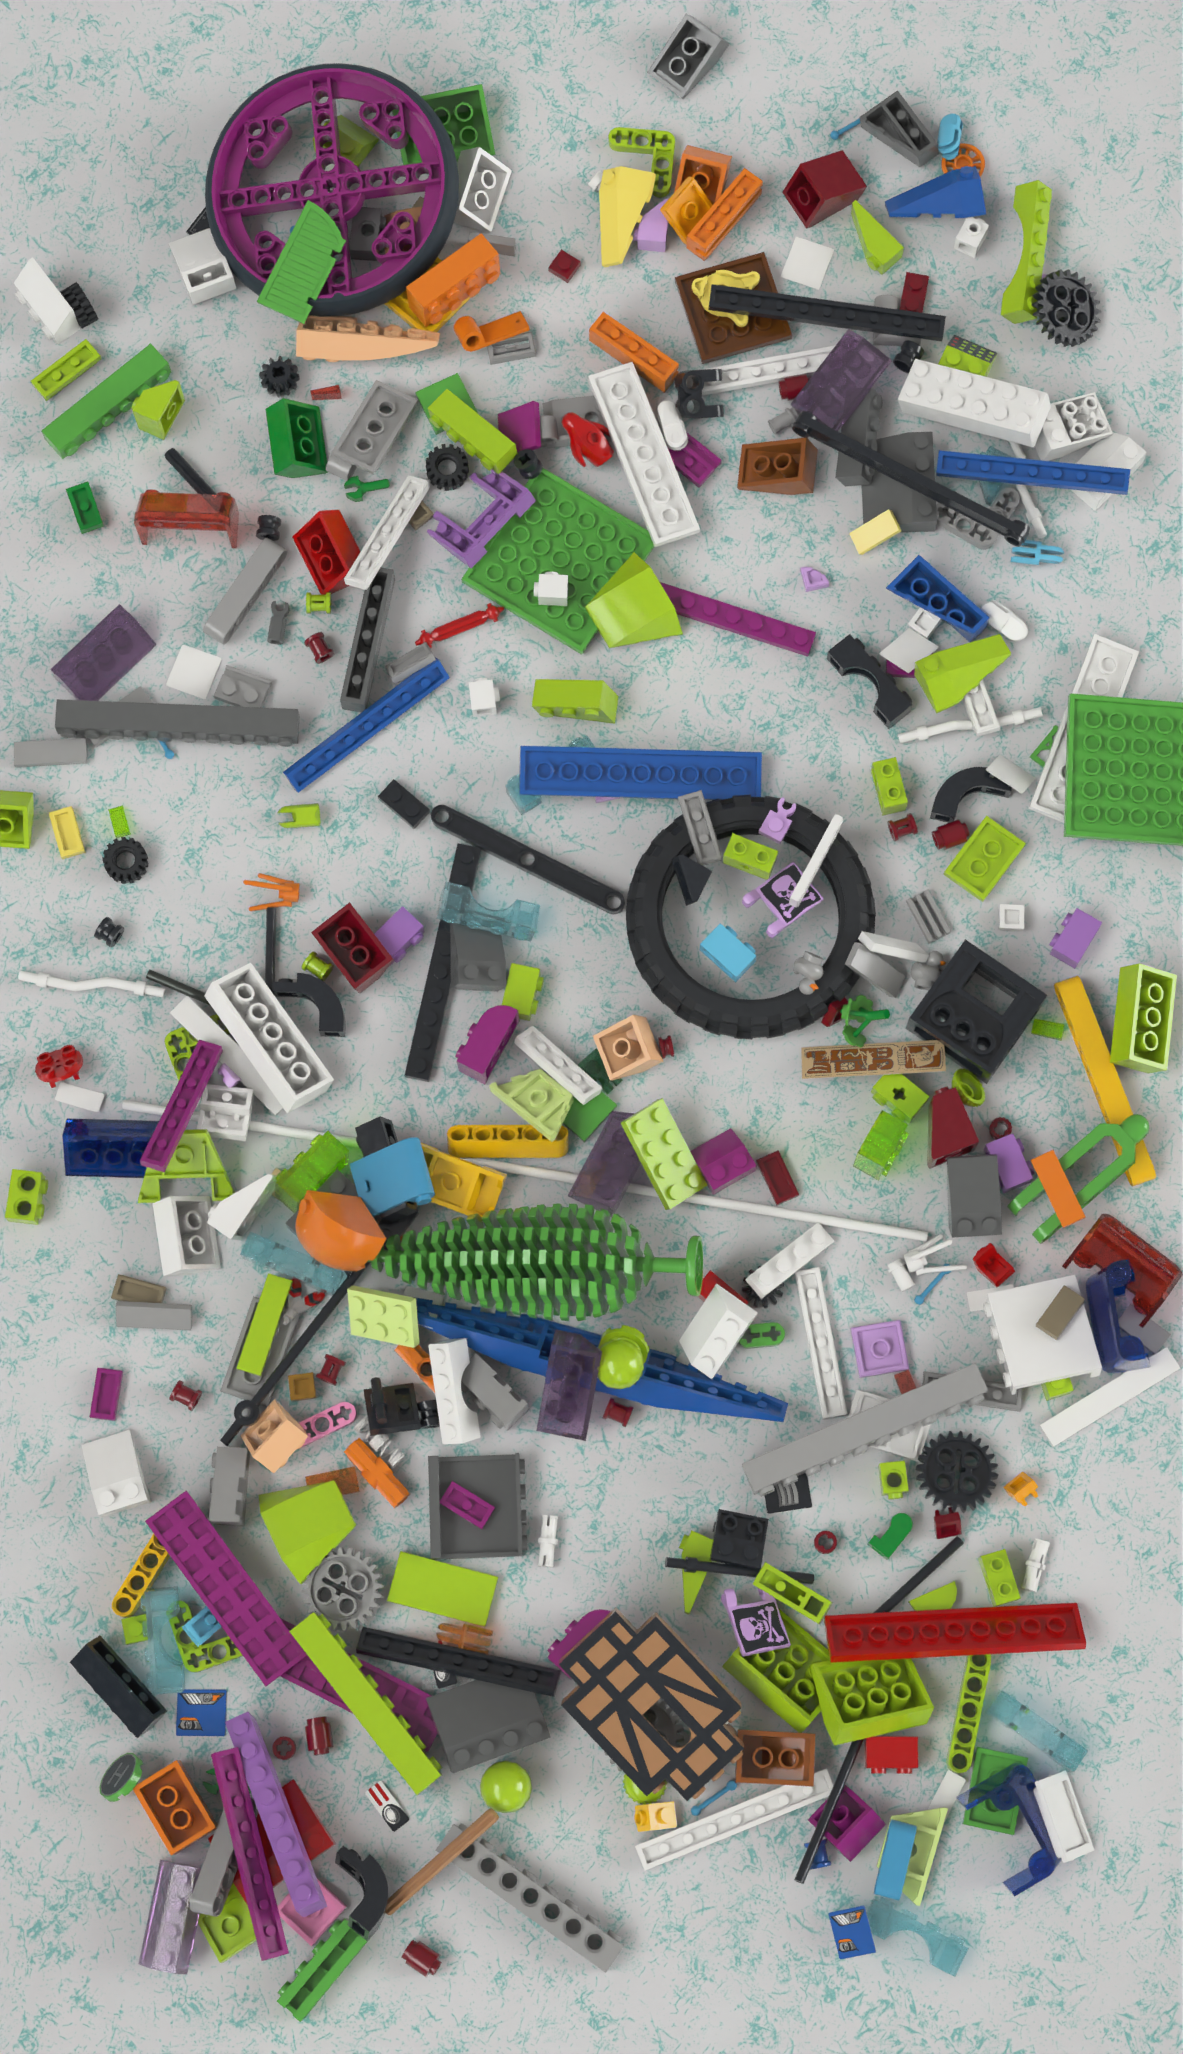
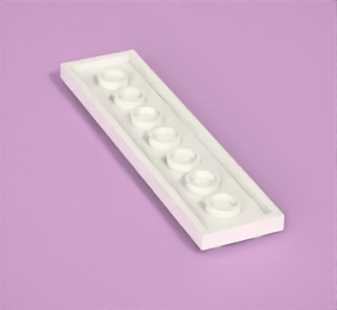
[588,362,700,547]
[1028,634,1139,823]

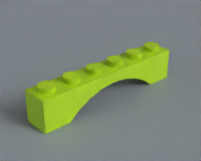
[1001,180,1052,324]

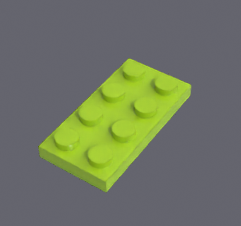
[621,1098,707,1210]

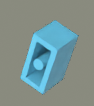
[700,923,757,983]

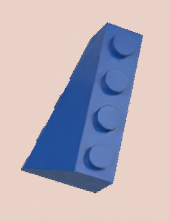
[886,555,990,642]

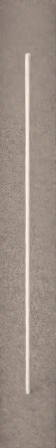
[122,1100,928,1242]

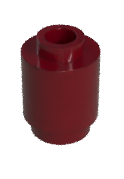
[778,373,814,401]
[932,819,970,850]
[305,1716,334,1756]
[401,1940,442,1977]

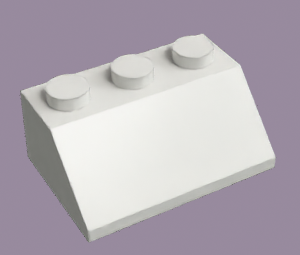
[454,147,512,233]
[14,257,80,345]
[1071,432,1147,511]
[153,1196,221,1276]
[679,1284,758,1379]

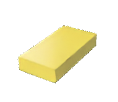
[849,509,902,555]
[49,806,86,859]

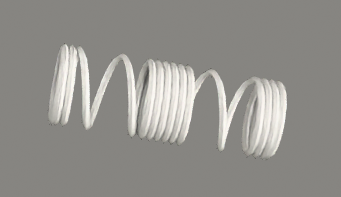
[354,1416,405,1469]

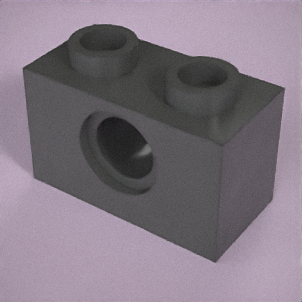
[349,207,386,261]

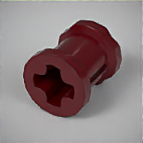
[304,632,334,664]
[887,813,918,841]
[315,1354,346,1386]
[169,1380,202,1411]
[602,1398,634,1427]

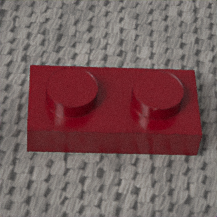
[899,272,929,313]

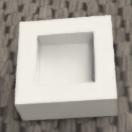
[908,607,942,639]
[998,904,1024,931]

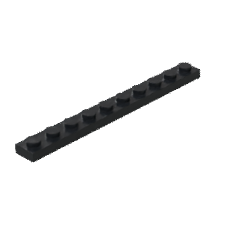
[708,284,946,342]
[404,843,482,1082]

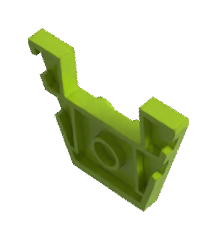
[138,1129,235,1203]

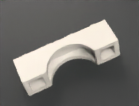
[428,1338,481,1444]

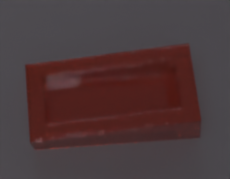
[310,385,342,400]
[894,1370,916,1395]

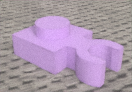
[759,797,796,844]

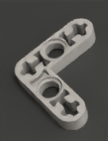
[936,488,1020,550]

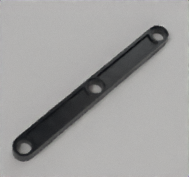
[431,805,625,915]

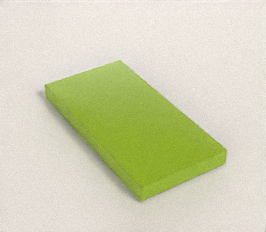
[387,1551,499,1627]

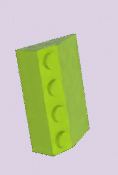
[722,1608,830,1733]
[811,1658,934,1746]

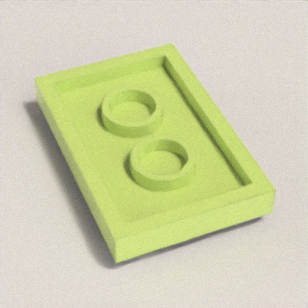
[347,1285,420,1348]

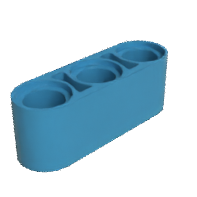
[874,1819,917,1901]

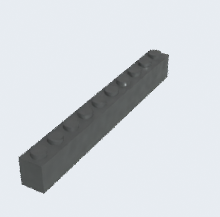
[55,699,300,747]

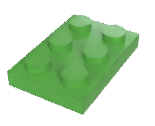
[962,1747,1028,1835]

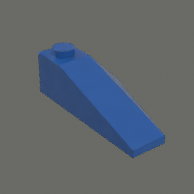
[885,166,986,218]

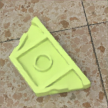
[489,1069,574,1142]
[876,1807,948,1906]

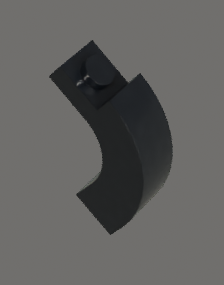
[930,767,1012,823]
[272,973,346,1037]
[335,1845,388,1942]

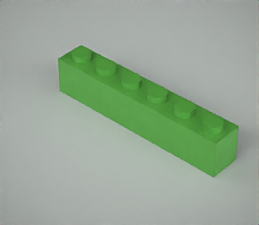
[41,343,172,459]

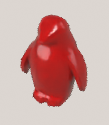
[562,412,614,467]

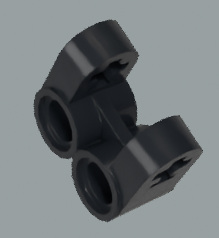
[674,369,724,419]

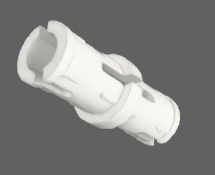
[537,1515,559,1568]
[1021,1538,1050,1592]

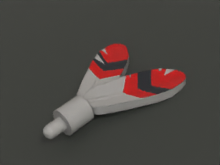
[283,1277,325,1325]

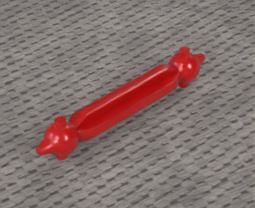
[415,603,504,648]

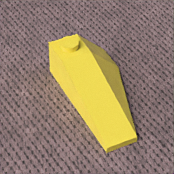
[599,166,656,267]

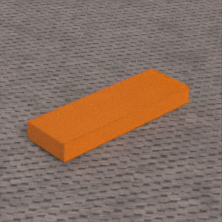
[1031,1150,1086,1228]

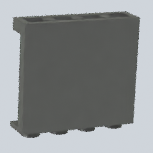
[428,1453,527,1560]

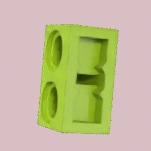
[870,757,908,816]
[5,1169,48,1225]

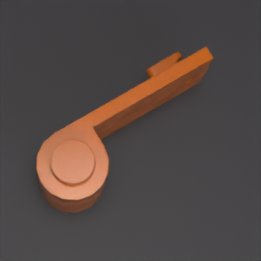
[454,311,530,352]

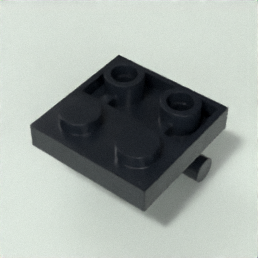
[364,1377,421,1436]
[710,1509,769,1570]

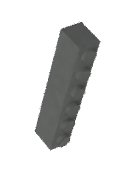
[340,567,395,713]

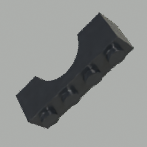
[827,634,912,729]

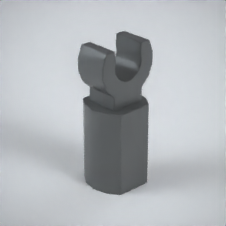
[267,601,290,645]

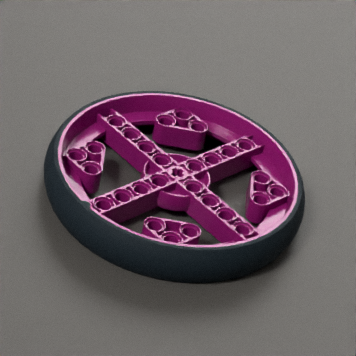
[205,63,459,317]

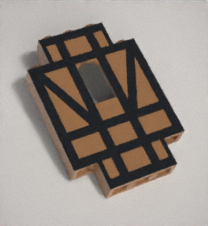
[559,1607,744,1801]

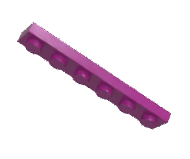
[140,1040,223,1172]

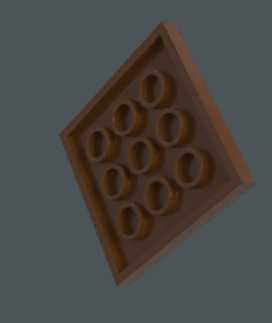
[675,252,792,364]

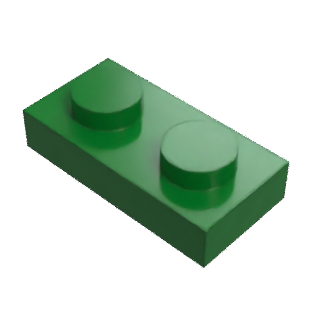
[66,481,104,534]

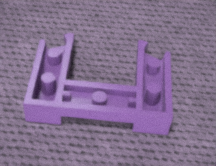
[427,469,536,568]

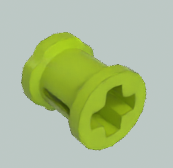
[306,592,332,614]
[301,951,334,982]

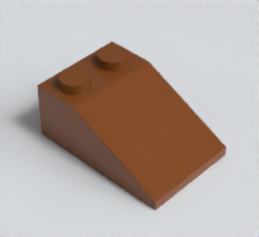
[737,438,818,495]
[735,1729,816,1787]

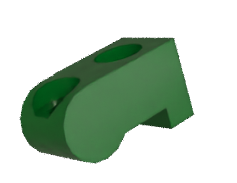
[867,1513,913,1560]

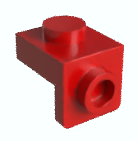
[973,1243,1015,1288]

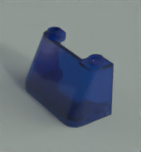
[1086,1259,1151,1373]

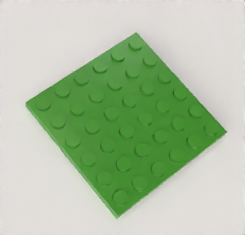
[461,467,654,655]
[1064,693,1183,846]

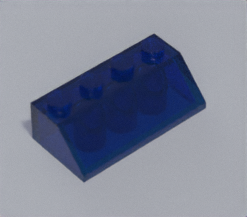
[62,1118,159,1178]

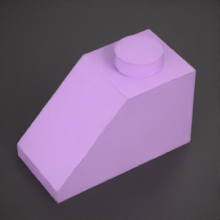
[633,199,669,252]

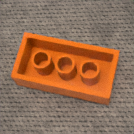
[406,233,500,327]

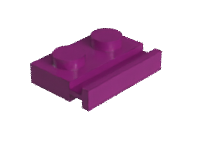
[669,432,722,488]

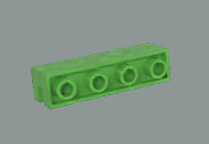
[277,1918,370,2022]

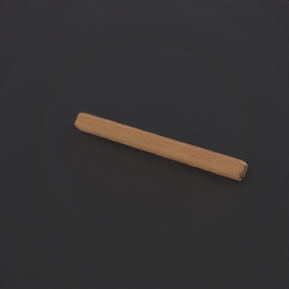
[385,1808,499,1915]

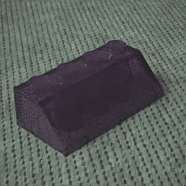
[790,329,892,431]
[50,604,156,701]
[568,1111,641,1217]
[536,1330,602,1441]
[138,1859,201,1974]

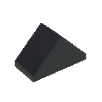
[671,854,712,906]

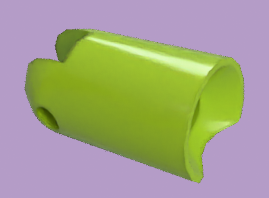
[277,803,321,828]

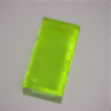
[108,805,131,838]
[1031,1018,1065,1041]

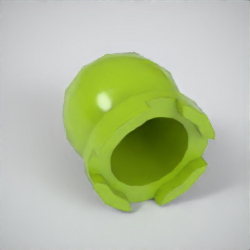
[594,1325,650,1389]
[480,1761,532,1813]

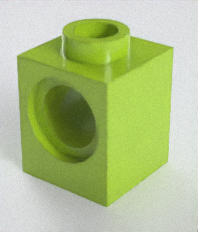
[878,1460,909,1500]

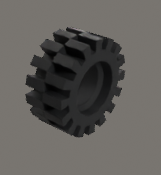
[60,282,98,329]
[425,444,469,491]
[102,837,149,884]

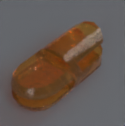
[436,1623,493,1654]

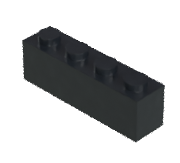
[355,1116,418,1222]
[70,1635,167,1738]

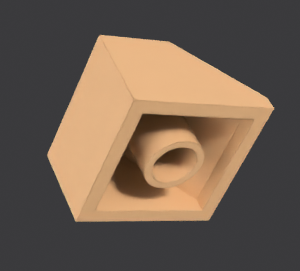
[593,1015,664,1081]
[241,1399,308,1473]

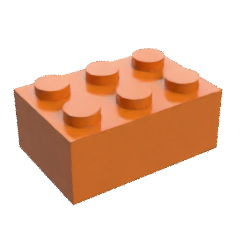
[133,1760,218,1856]

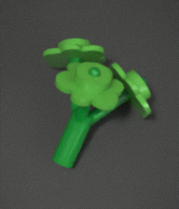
[840,995,890,1048]

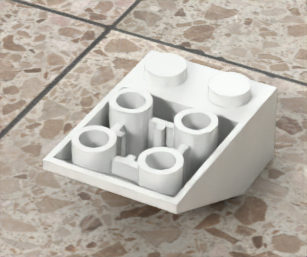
[168,228,236,305]
[1035,392,1113,461]

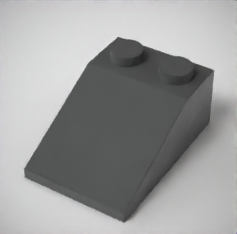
[647,13,730,99]
[450,916,506,992]
[947,1154,1002,1238]

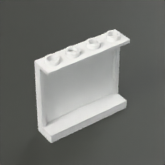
[983,1275,1102,1395]

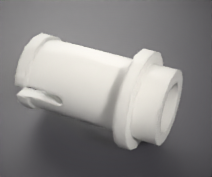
[888,1258,916,1292]

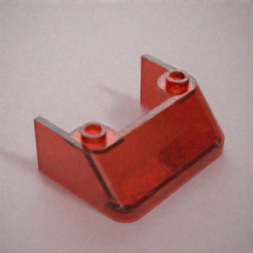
[134,489,239,548]
[1062,1214,1182,1328]

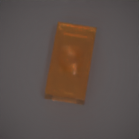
[305,1466,360,1496]

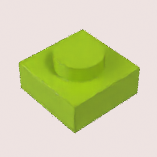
[121,1614,152,1645]

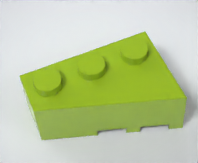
[532,679,619,724]

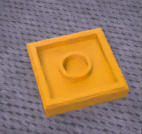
[660,176,713,244]

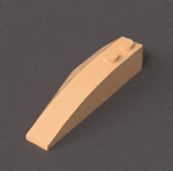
[296,315,440,362]

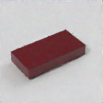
[756,1150,799,1206]

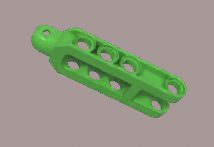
[1007,1114,1150,1244]

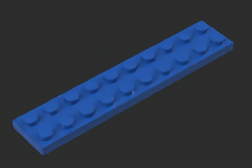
[519,746,762,800]

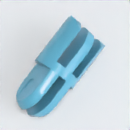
[937,113,963,160]
[1010,540,1064,565]

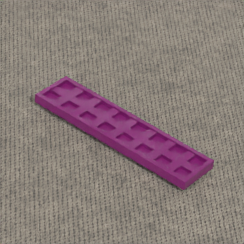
[145,1490,307,1687]
[281,1618,438,1752]

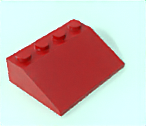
[208,1779,336,1905]

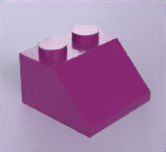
[690,1128,757,1195]
[808,1784,886,1862]

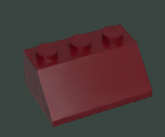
[311,902,394,993]

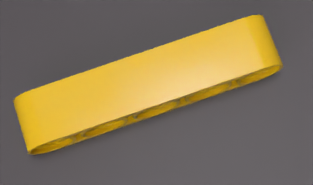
[447,1125,569,1158]
[112,1534,170,1618]

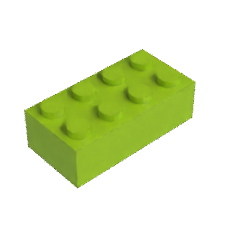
[1110,963,1177,1074]

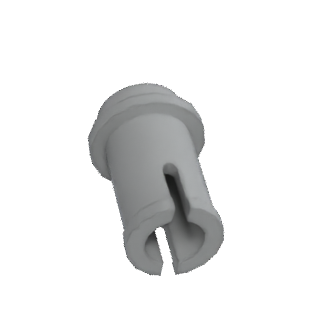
[768,407,798,434]

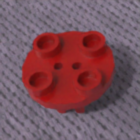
[35,1045,83,1088]

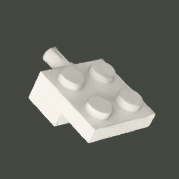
[197,1084,254,1141]

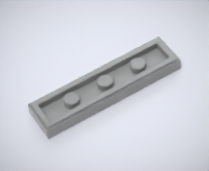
[922,1371,1024,1412]

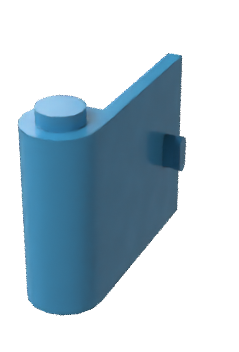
[349,1137,435,1217]

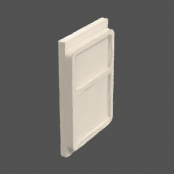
[848,1390,930,1462]
[1033,1770,1094,1863]

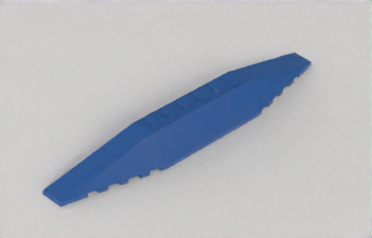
[408,1296,788,1422]

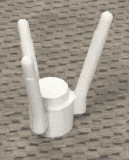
[903,1234,967,1276]

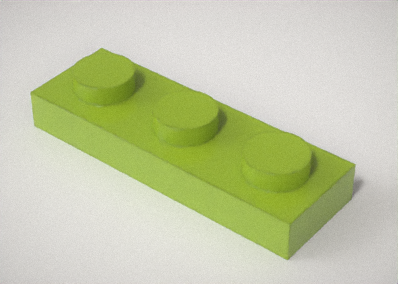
[31,339,101,401]

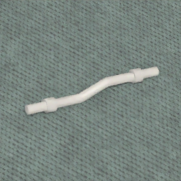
[1009,441,1047,539]
[898,707,1043,743]
[18,970,166,998]

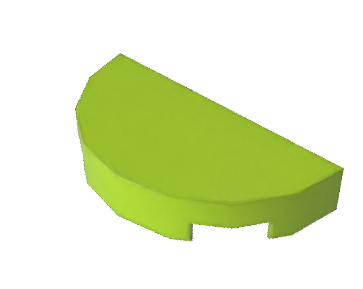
[908,1581,957,1611]

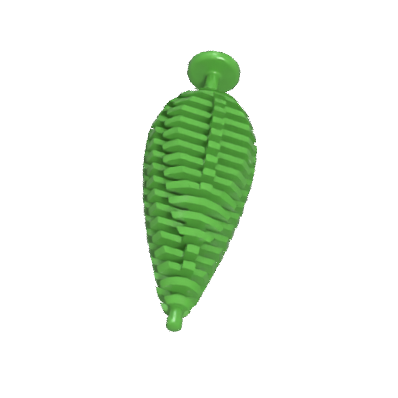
[367,1203,704,1321]

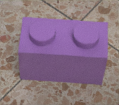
[374,906,425,965]
[1049,908,1102,969]
[984,1133,1034,1194]

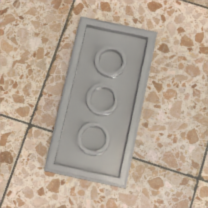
[220,1296,301,1407]

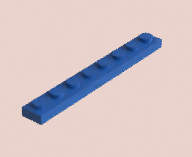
[936,450,1131,495]
[283,657,450,793]

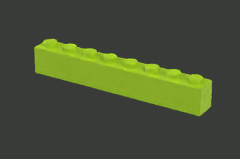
[289,1612,443,1795]

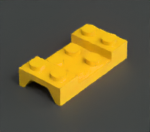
[421,1142,507,1217]

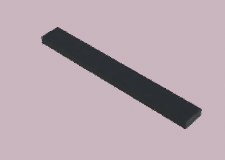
[356,1627,561,1697]

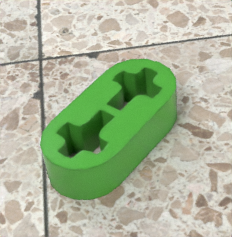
[738,1322,785,1349]

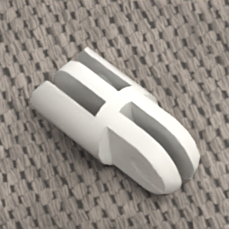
[657,400,688,451]
[981,600,1029,641]

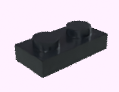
[378,779,430,829]

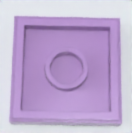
[851,1320,909,1378]

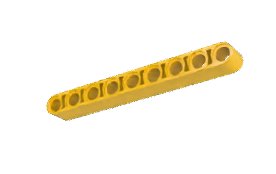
[1054,976,1156,1187]

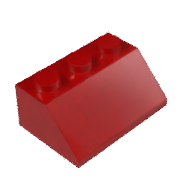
[292,510,361,595]

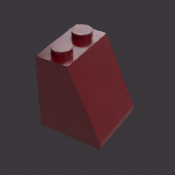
[782,150,867,229]
[927,1086,979,1169]

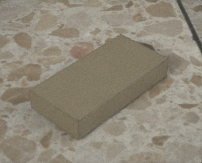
[111,1274,167,1303]
[1036,1285,1085,1340]

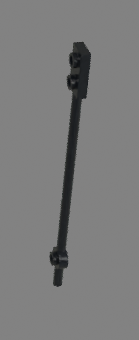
[220,1212,419,1447]

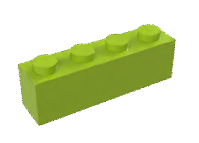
[428,389,518,474]

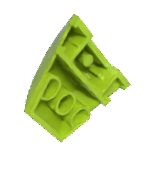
[585,552,683,649]
[258,1480,356,1584]

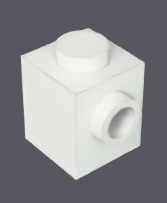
[954,217,989,258]
[534,572,568,606]
[469,678,500,717]

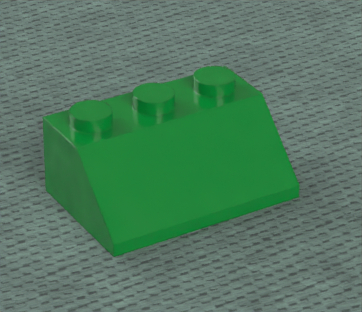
[265,398,328,478]

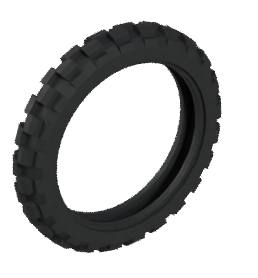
[626,795,876,1040]

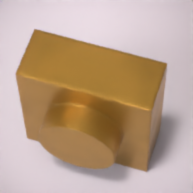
[288,1372,316,1401]

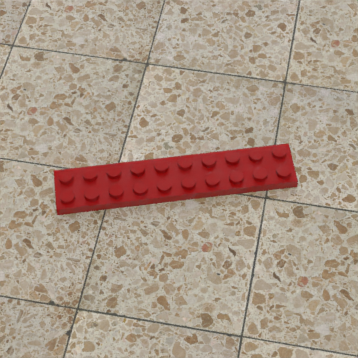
[824,1603,1086,1663]

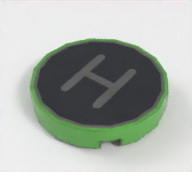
[99,1753,143,1802]

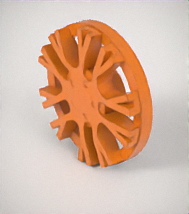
[941,143,985,178]

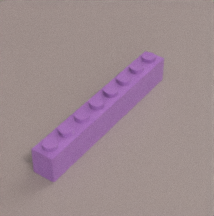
[225,1711,327,1917]

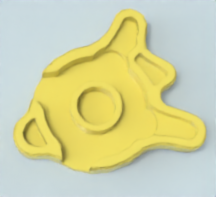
[691,270,760,327]

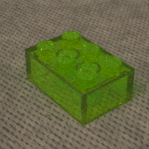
[853,1110,909,1181]
[275,1131,349,1214]

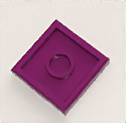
[498,401,541,452]

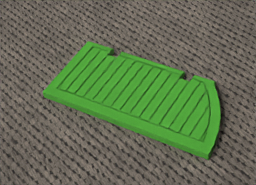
[257,200,346,324]

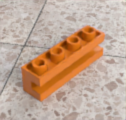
[686,168,763,261]
[589,312,679,393]

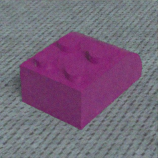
[455,1005,520,1085]
[547,1609,611,1680]

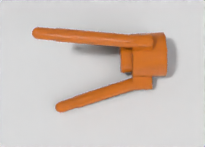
[243,873,300,911]

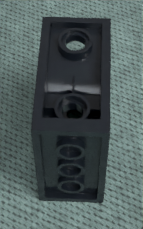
[906,939,1047,1084]

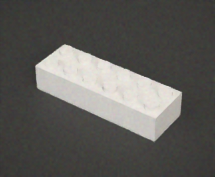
[898,359,1051,448]
[204,963,334,1113]

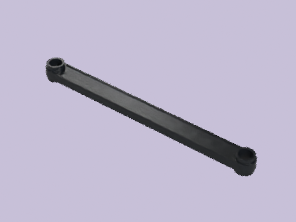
[792,411,1030,547]

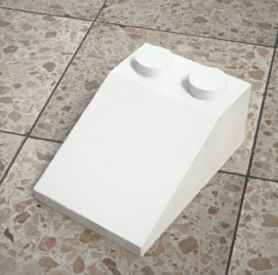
[206,1174,282,1241]
[81,1430,151,1517]

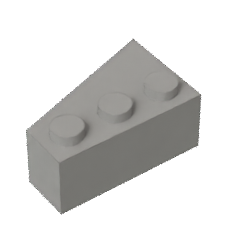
[461,1353,529,1430]
[208,1446,250,1526]

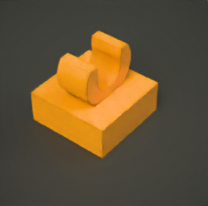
[1003,1472,1038,1506]

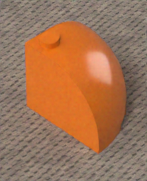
[296,1190,386,1271]

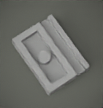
[214,665,272,708]

